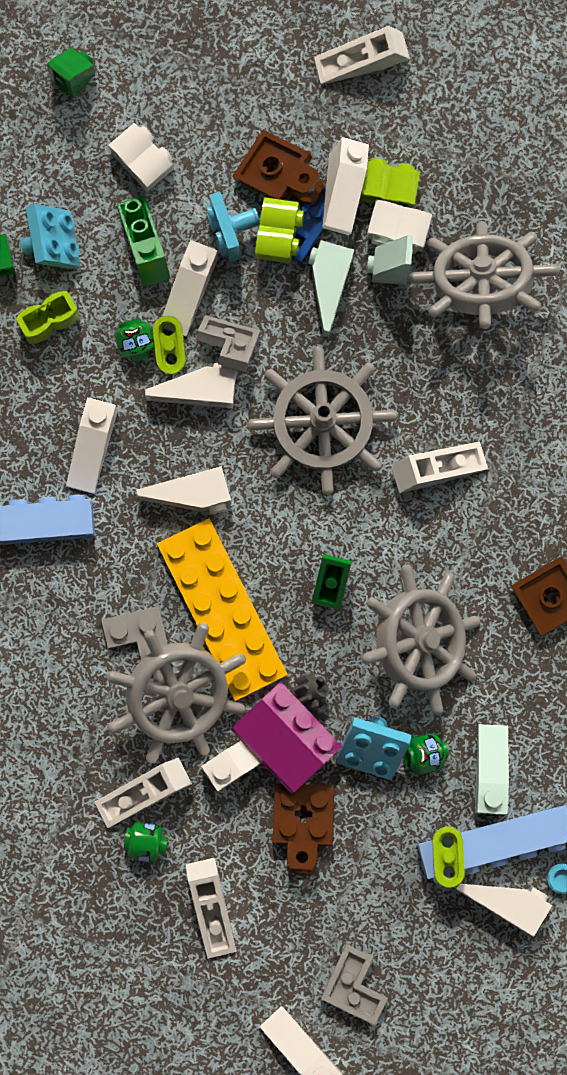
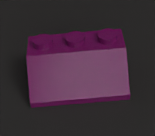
[230,682,342,794]

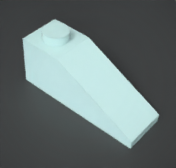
[367,235,414,285]
[308,240,354,338]
[475,724,509,815]

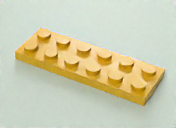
[157,518,288,702]

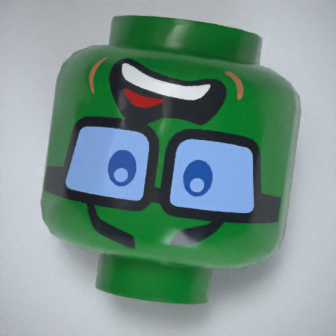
[114,317,155,362]
[403,733,449,775]
[123,822,168,863]

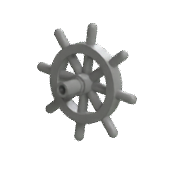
[407,221,560,329]
[247,346,399,495]
[361,564,481,715]
[107,623,246,764]

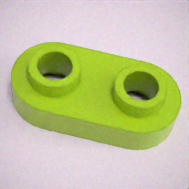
[153,316,186,374]
[432,827,465,887]

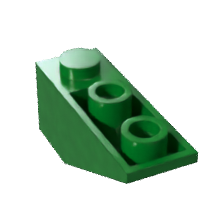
[117,195,171,287]

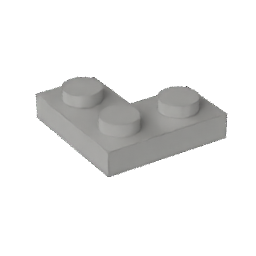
[196,315,260,372]
[101,606,172,665]
[320,944,388,1025]

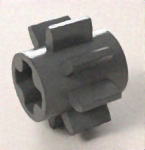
[292,672,329,711]

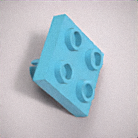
[206,192,260,263]
[21,204,81,269]
[335,716,411,780]

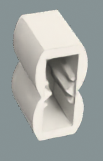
[108,123,173,192]
[367,200,432,254]

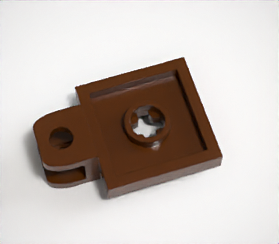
[232,129,325,204]
[510,556,567,637]
[273,783,334,874]

